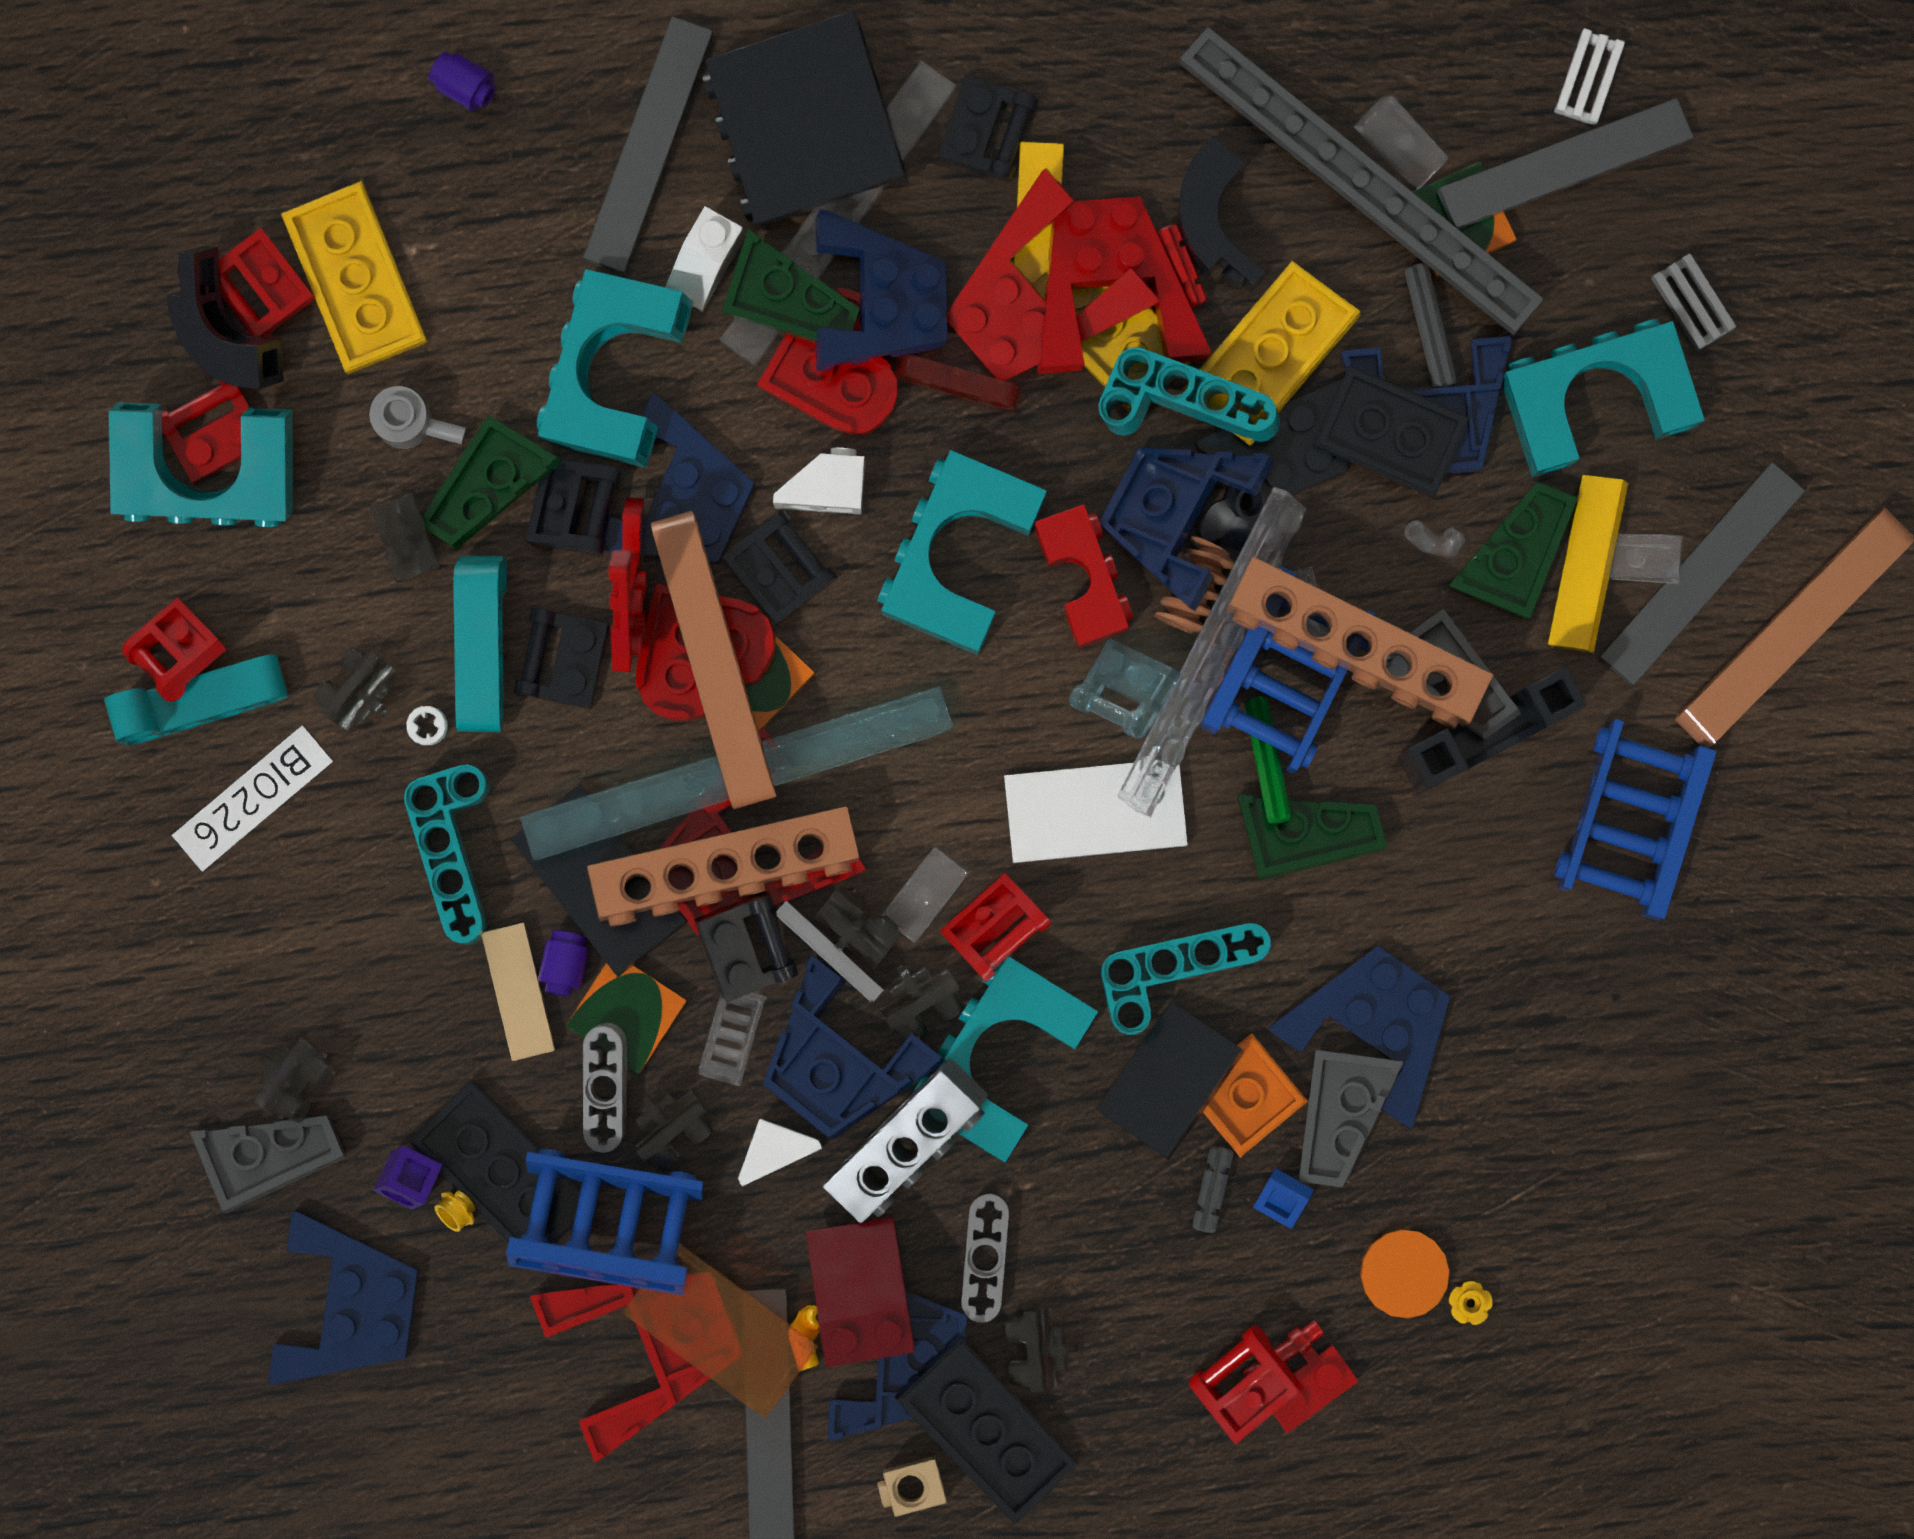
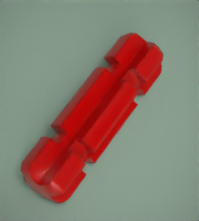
[1157,225,1207,309]

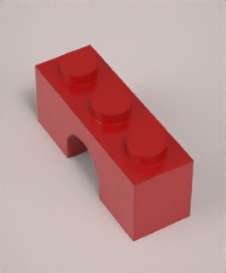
[1034,504,1133,649]

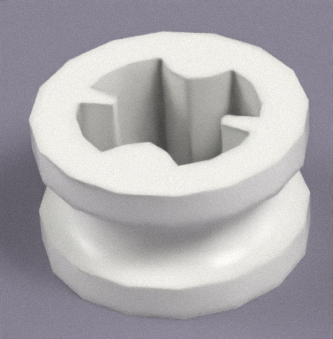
[407,706,448,745]

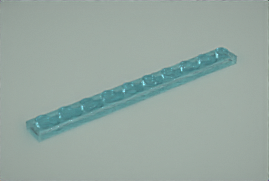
[520,686,953,861]

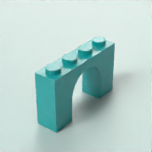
[537,269,694,468]
[1502,319,1705,477]
[109,402,293,527]
[877,450,1047,655]
[912,957,1098,1162]

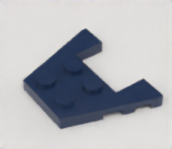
[816,209,947,371]
[1340,336,1511,474]
[602,393,755,564]
[1099,447,1274,611]
[1268,946,1451,1129]
[763,955,946,1139]
[268,1211,420,1384]
[827,1290,967,1440]

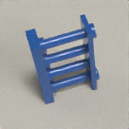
[1199,566,1376,774]
[1554,719,1717,921]
[506,1149,703,1296]

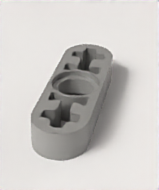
[583,1023,627,1153]
[962,1193,1009,1323]

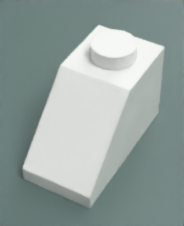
[665,206,745,312]
[773,447,865,514]

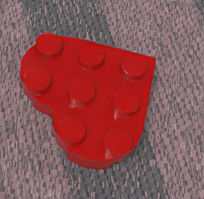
[757,288,898,436]
[636,583,776,721]

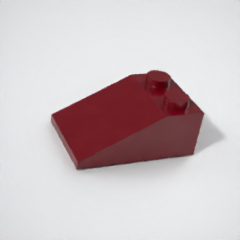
[806,1217,915,1367]

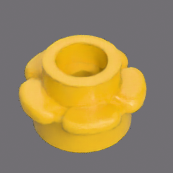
[434,1191,475,1232]
[1449,1281,1493,1325]

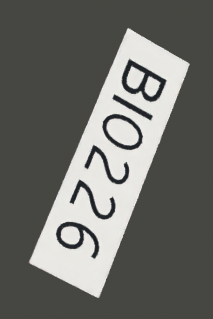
[172,725,333,872]

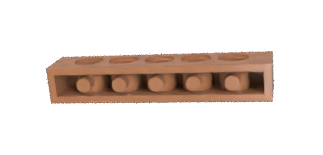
[1226,557,1493,729]
[587,806,859,927]

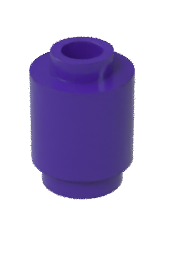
[429,51,496,111]
[538,930,589,997]

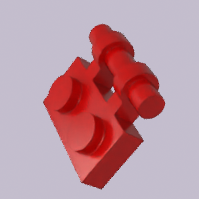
[1243,1320,1359,1433]

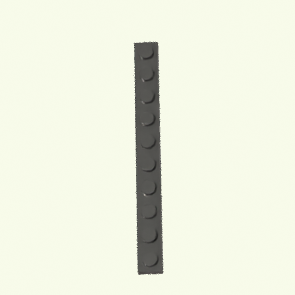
[1180,27,1544,335]

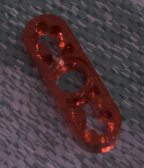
[894,354,1021,411]

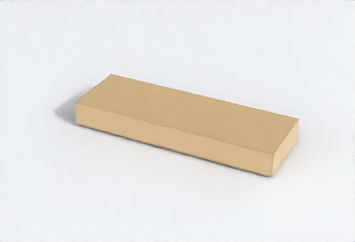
[482,923,556,1061]

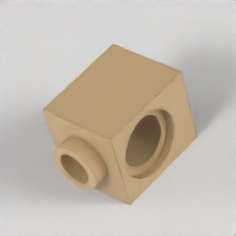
[877,1455,947,1517]

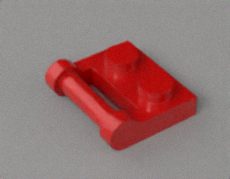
[219,228,315,337]
[162,380,251,485]
[122,597,226,702]
[940,873,1052,982]
[1189,1325,1304,1445]

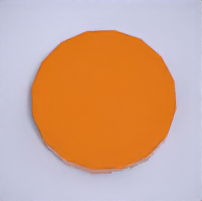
[1360,1229,1449,1318]

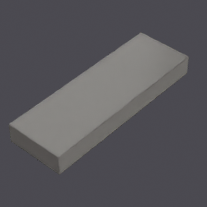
[776,901,884,1002]

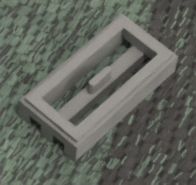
[1651,254,1736,351]

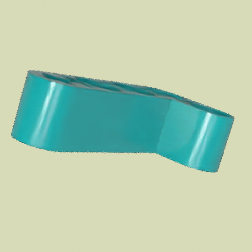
[1098,347,1281,442]
[453,555,507,732]
[104,654,289,746]
[404,764,491,945]
[1100,923,1271,1035]

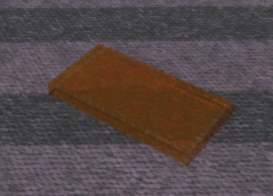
[622,1243,819,1419]

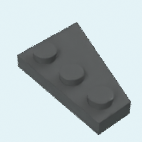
[1386,609,1521,739]

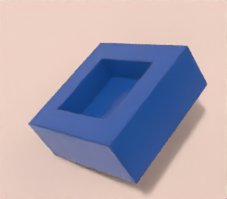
[1253,1168,1314,1229]

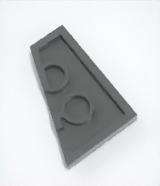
[1299,1050,1405,1188]
[190,1116,347,1214]

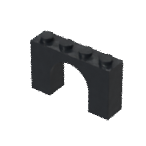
[1397,667,1587,796]

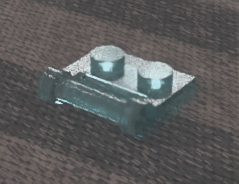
[1069,638,1181,739]

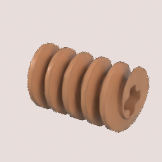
[1154,536,1238,634]

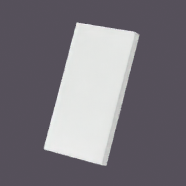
[1004,758,1188,863]

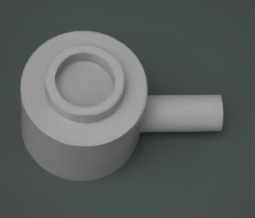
[369,386,467,449]

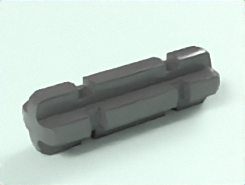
[1192,1146,1233,1233]

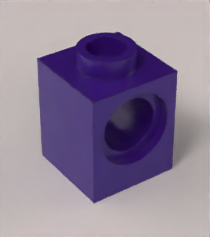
[373,1145,443,1210]

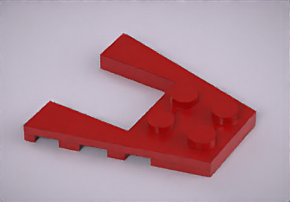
[947,168,1161,383]
[1038,197,1211,374]
[658,728,866,937]
[530,1271,744,1462]

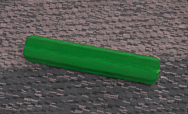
[1244,696,1291,824]

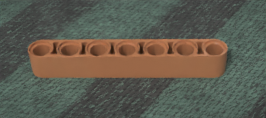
[1674,508,1914,748]
[651,510,777,809]

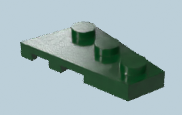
[722,229,860,343]
[417,415,562,550]
[1447,481,1578,620]
[1237,794,1387,881]

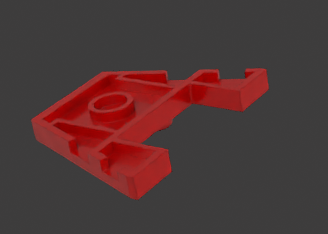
[609,497,647,672]

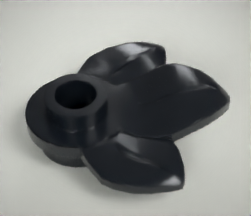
[1199,486,1279,565]

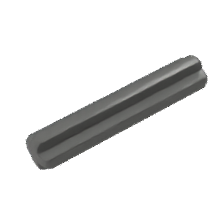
[1405,263,1457,388]

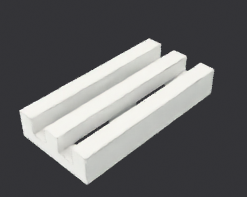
[1554,28,1625,126]

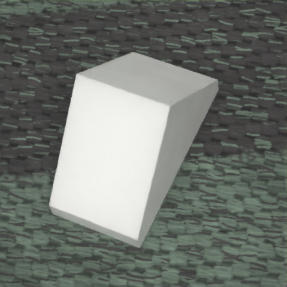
[738,1119,824,1186]

